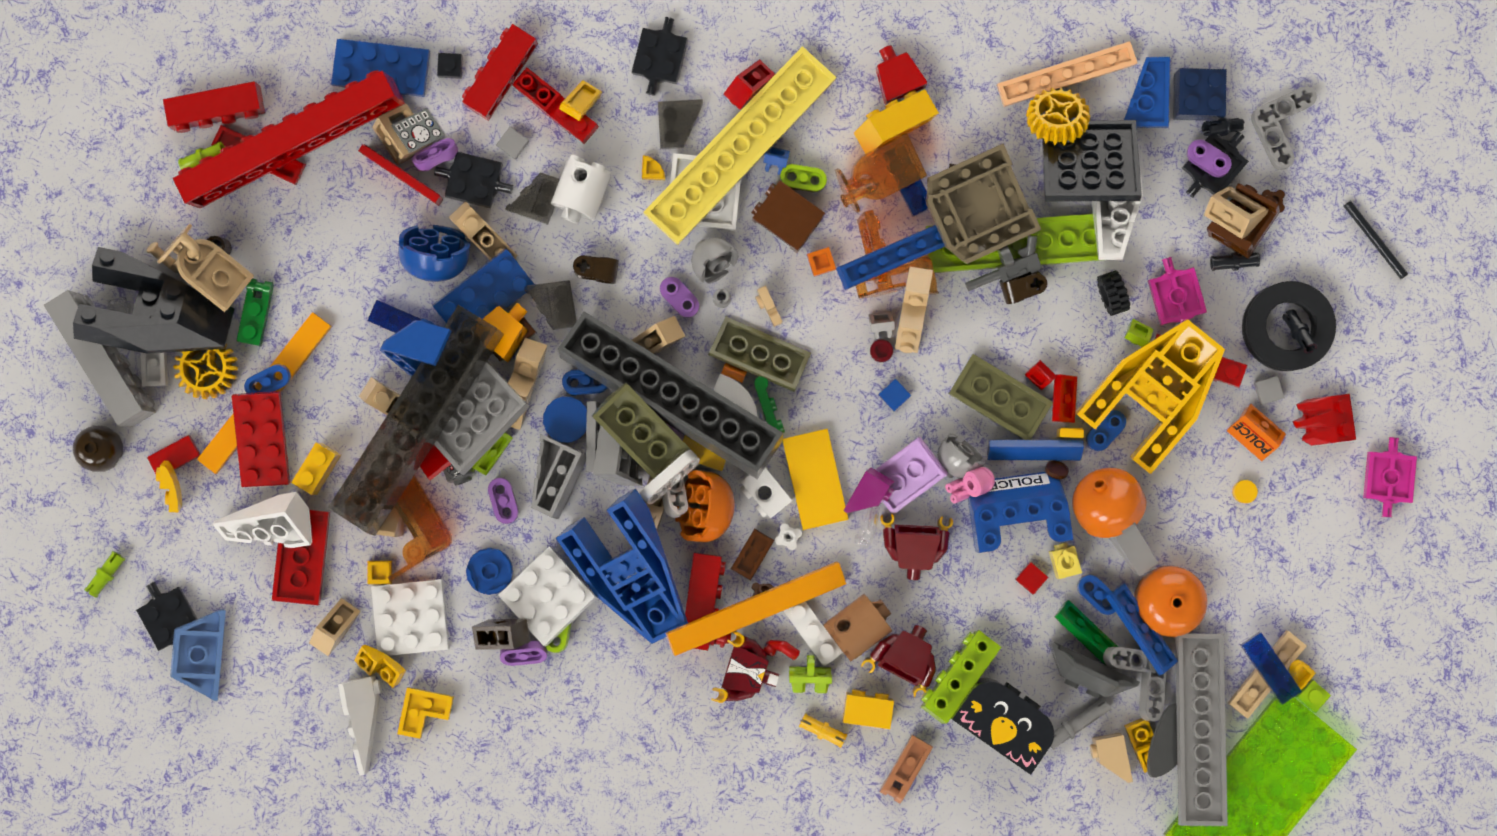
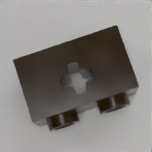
[472,619,530,650]

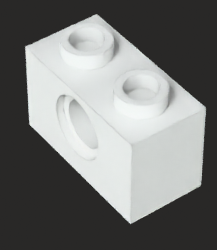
[740,468,792,519]

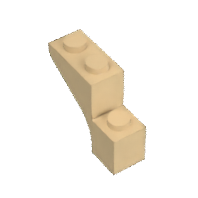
[895,266,933,353]
[508,338,547,430]

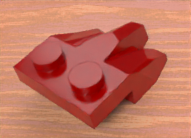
[1292,394,1356,446]

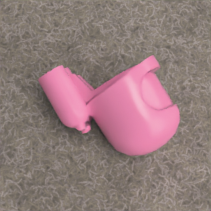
[945,467,995,504]

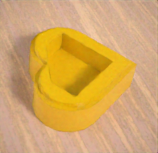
[1288,660,1316,691]

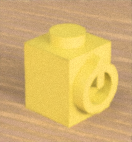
[1049,542,1082,579]

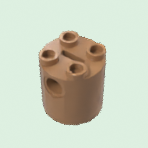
[823,594,892,662]

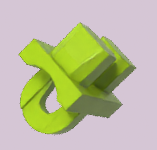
[789,655,832,693]

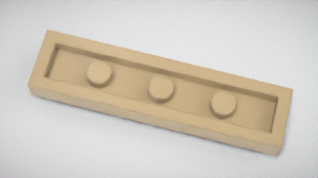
[1228,630,1307,719]

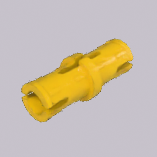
[799,713,847,748]

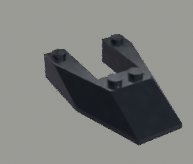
[73,247,235,354]

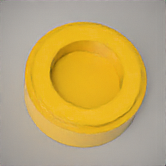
[1232,480,1258,503]

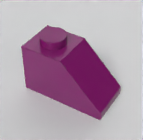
[843,467,895,513]

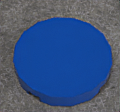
[543,397,587,443]
[466,548,514,595]

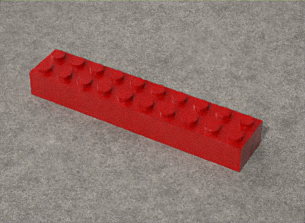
[172,70,405,209]

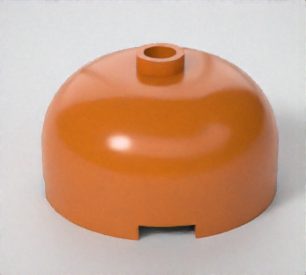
[1072,467,1146,538]
[675,470,735,542]
[1134,566,1208,637]

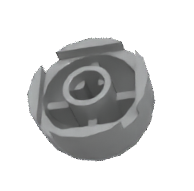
[691,238,739,284]
[937,434,985,479]

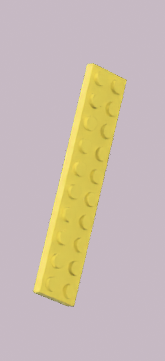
[643,46,837,245]

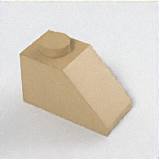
[632,316,685,354]
[371,501,407,537]
[309,598,360,656]
[1090,733,1133,783]

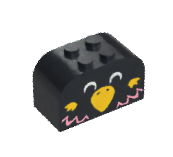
[951,678,1054,775]

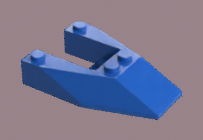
[556,488,688,644]

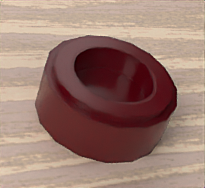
[870,339,893,363]

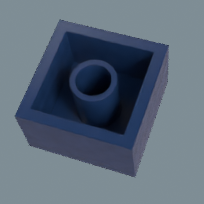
[1173,68,1227,121]

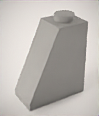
[1109,523,1158,577]

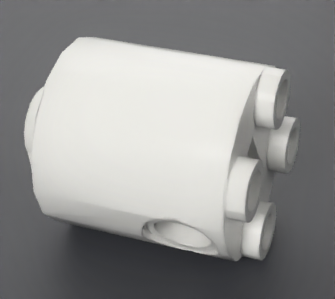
[551,155,611,224]

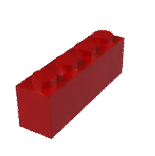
[462,24,538,121]
[163,81,265,133]
[685,552,726,651]

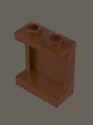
[751,180,825,253]
[1207,183,1280,259]

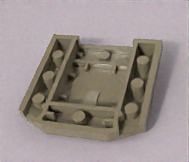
[926,143,1041,264]

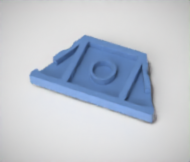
[170,609,226,701]

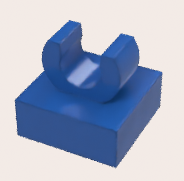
[763,147,790,175]

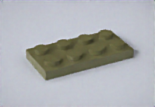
[948,354,1053,440]

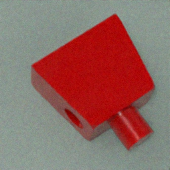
[876,45,927,106]

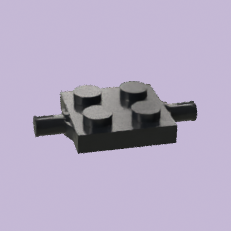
[631,17,688,96]
[1182,131,1249,198]
[434,152,514,209]
[136,582,197,651]

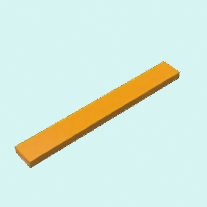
[197,312,332,474]
[666,561,846,656]

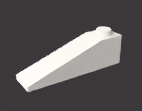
[1092,175,1143,260]
[213,492,312,548]
[338,675,382,776]

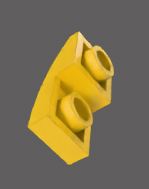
[156,461,182,513]
[354,644,406,688]
[1124,718,1154,773]

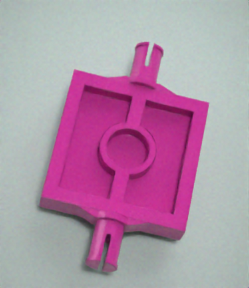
[1148,257,1207,325]
[1363,437,1417,518]

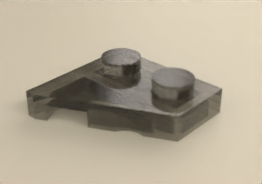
[658,99,703,149]
[505,172,560,225]
[525,280,577,330]

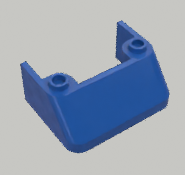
[380,318,465,387]

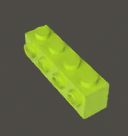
[920,630,1002,724]

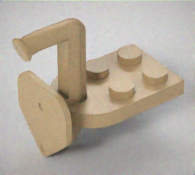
[147,223,254,312]

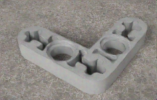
[1251,86,1317,170]
[1103,647,1167,721]

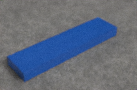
[987,440,1084,461]
[1106,583,1178,675]

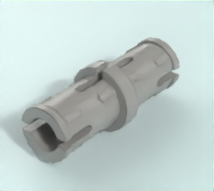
[713,289,731,308]

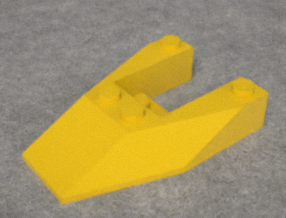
[1075,319,1225,474]

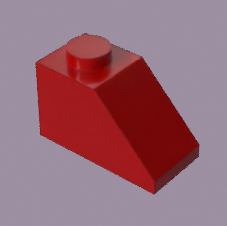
[724,59,775,110]

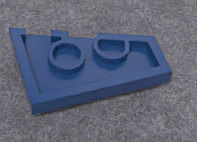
[1124,57,1170,128]

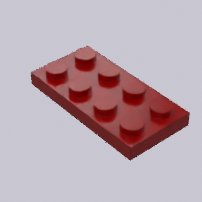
[231,391,290,487]
[272,510,330,605]

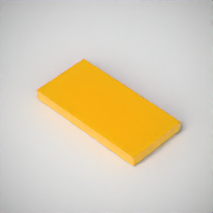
[782,429,849,530]

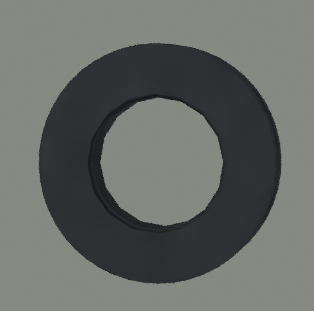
[1242,281,1336,371]

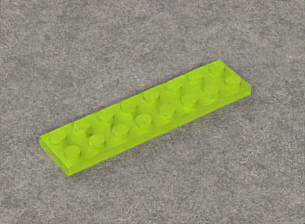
[925,214,1105,273]

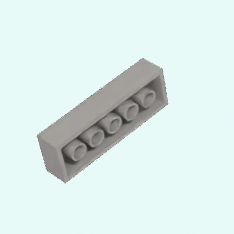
[44,290,156,427]

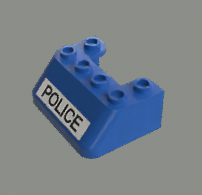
[968,472,1073,553]

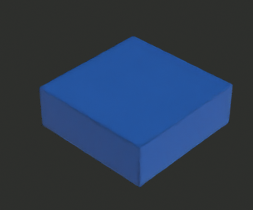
[878,379,911,412]

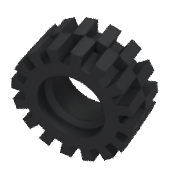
[1097,270,1130,316]

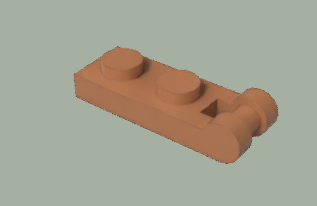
[879,735,933,804]

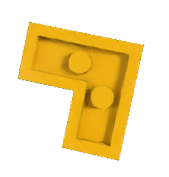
[397,687,454,739]

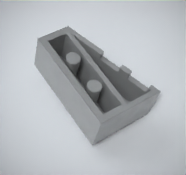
[593,425,643,486]
[531,434,586,519]

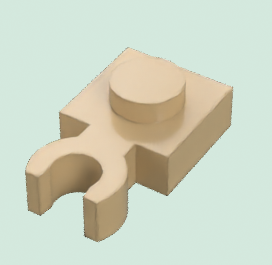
[755,285,782,327]

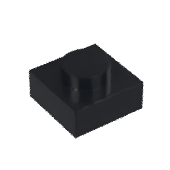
[437,53,463,79]

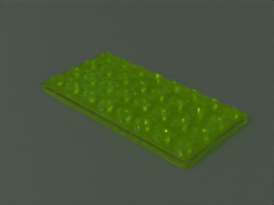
[1163,688,1357,836]

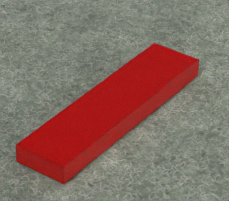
[211,125,306,185]
[358,144,443,206]

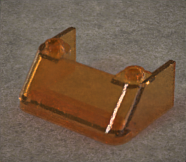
[341,468,452,581]

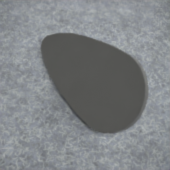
[1147,703,1177,778]

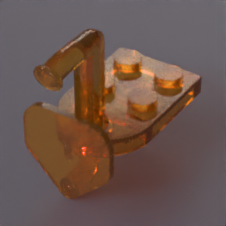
[835,133,927,213]
[856,210,939,299]

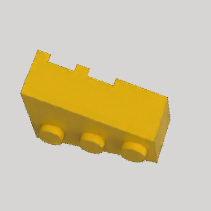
[854,89,939,157]

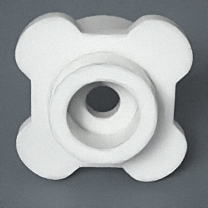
[775,523,802,550]

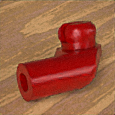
[764,640,800,660]

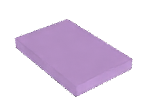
[875,436,949,515]

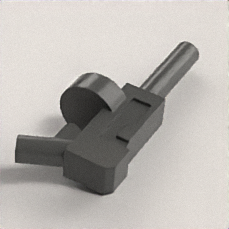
[965,235,1041,291]

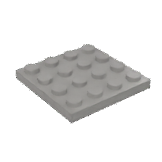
[407,345,530,475]

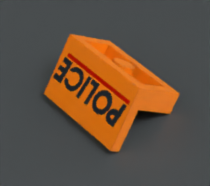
[1227,404,1286,461]

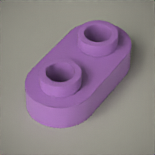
[412,138,458,171]
[1187,140,1231,177]
[660,277,699,318]
[488,478,519,524]
[500,641,547,666]

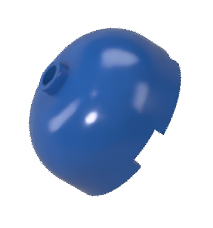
[398,225,470,282]

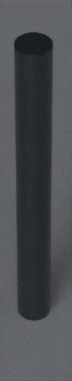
[1343,200,1408,279]

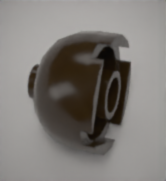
[73,426,123,472]

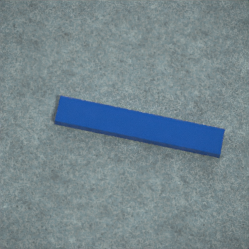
[836,225,945,290]

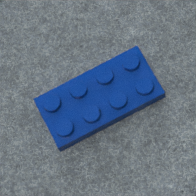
[331,39,430,97]
[432,248,536,343]

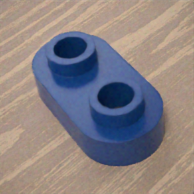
[244,364,291,393]
[562,370,608,395]
[1086,410,1126,451]
[1077,575,1115,615]

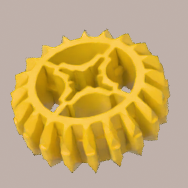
[1026,87,1090,146]
[173,343,238,400]

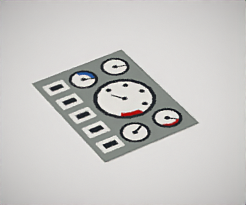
[391,108,445,153]

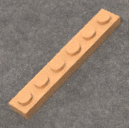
[996,41,1137,107]

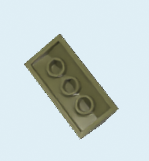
[708,316,811,392]
[592,383,691,479]

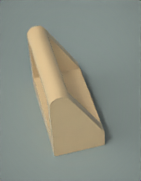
[372,104,433,166]
[1204,186,1268,239]

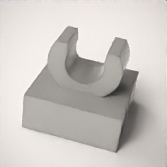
[868,311,895,339]

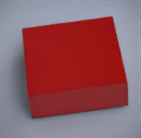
[1025,360,1057,391]
[1015,562,1049,595]

